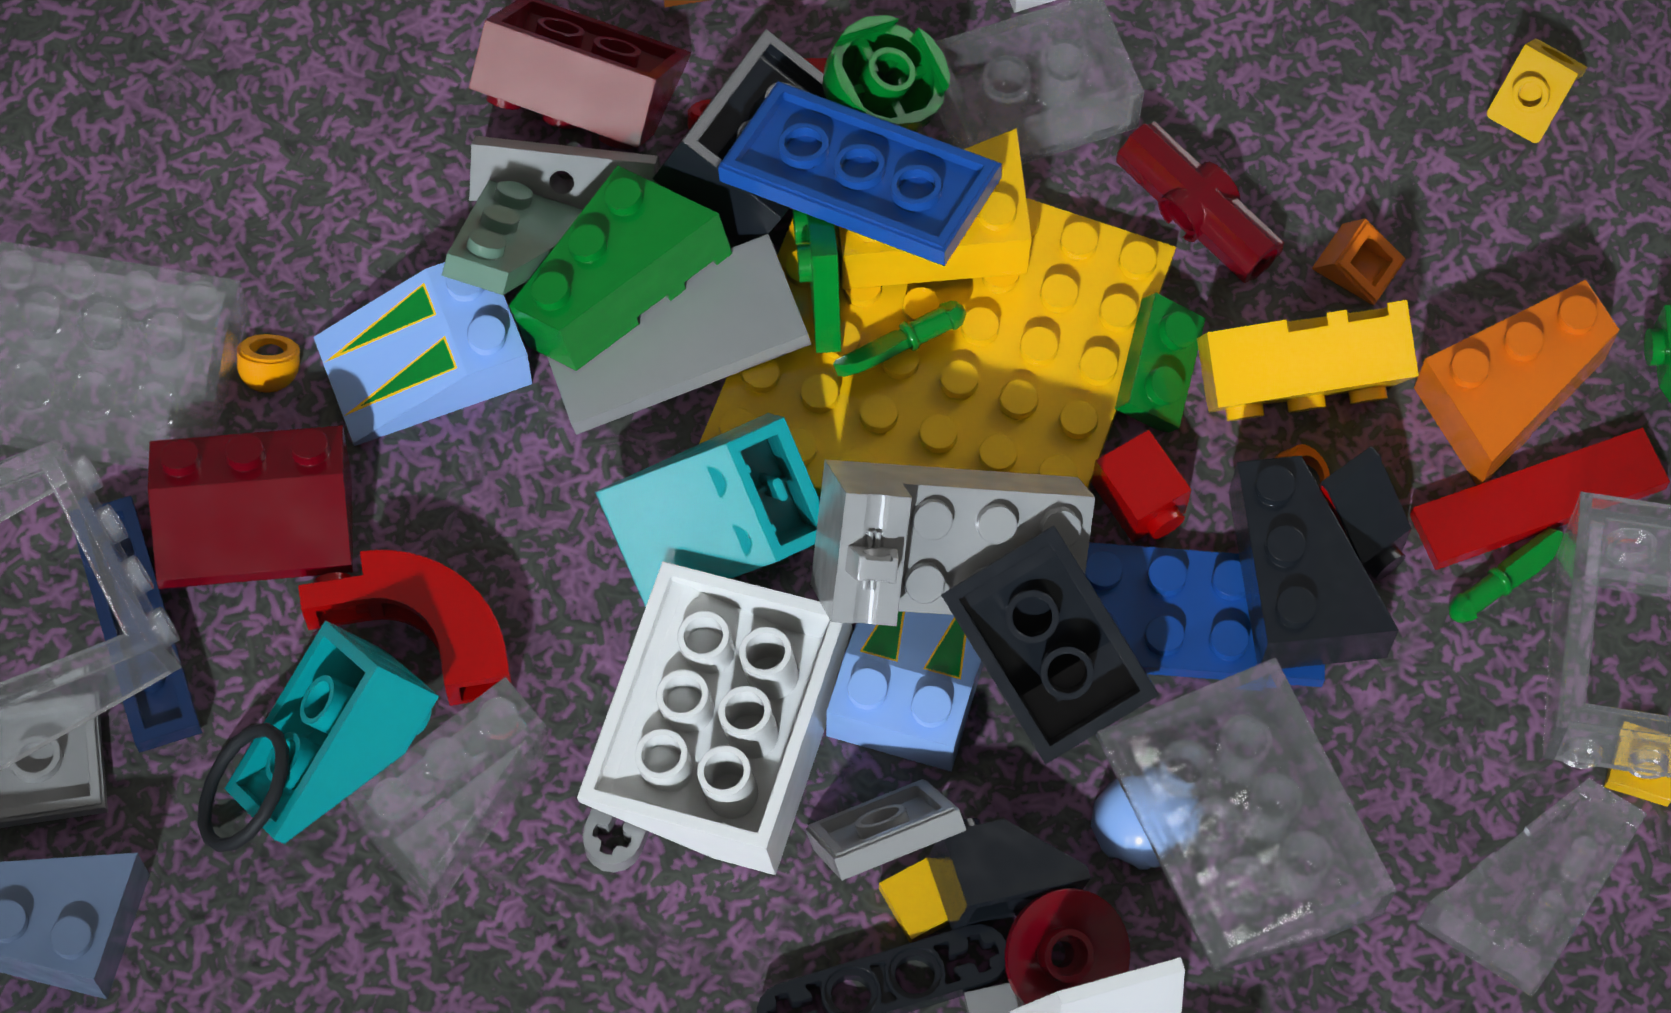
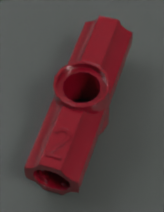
[1116,121,1284,283]

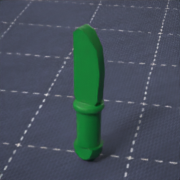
[833,301,966,377]
[1448,527,1563,623]

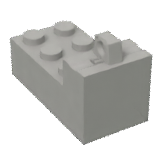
[810,459,1095,626]

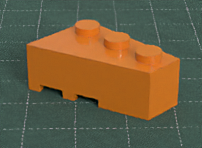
[1414,280,1620,485]

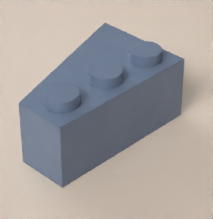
[0,853,150,999]

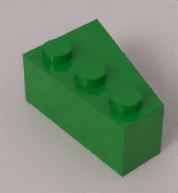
[509,165,732,371]

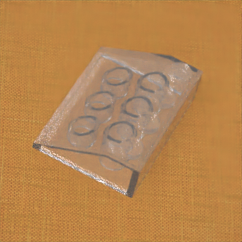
[0,241,250,470]
[1096,657,1397,972]

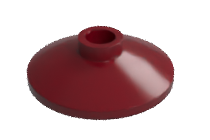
[1005,888,1130,1005]

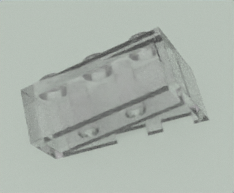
[347,677,550,917]
[1417,778,1647,997]

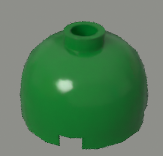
[822,15,950,132]

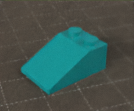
[224,620,439,844]

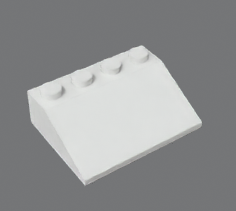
[577,562,853,875]

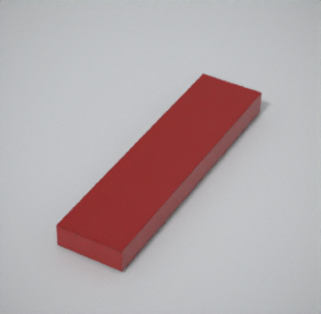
[1410,427,1670,570]

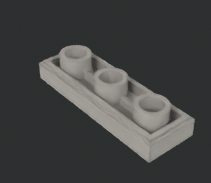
[469,136,658,209]

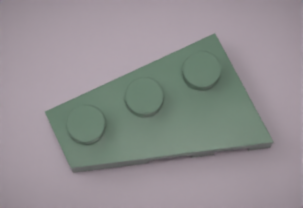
[441,180,583,295]

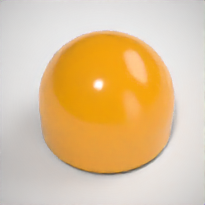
[237,334,300,393]

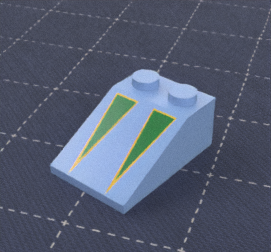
[313,262,532,446]
[826,611,983,771]

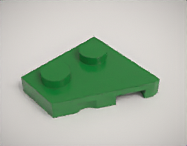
[793,209,841,353]

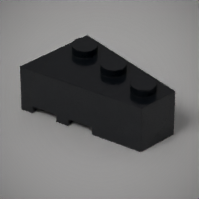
[1228,456,1399,671]

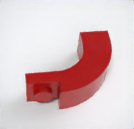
[298,550,514,706]

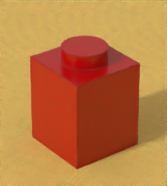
[1091,430,1191,543]

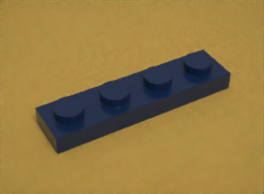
[69,495,203,753]

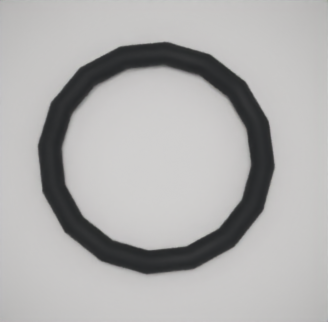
[198,723,289,852]

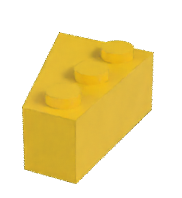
[835,128,1032,289]
[1197,300,1419,421]

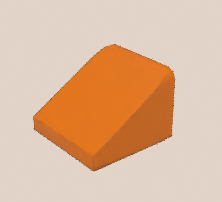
[1312,218,1406,305]

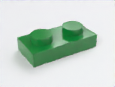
[1115,292,1206,433]

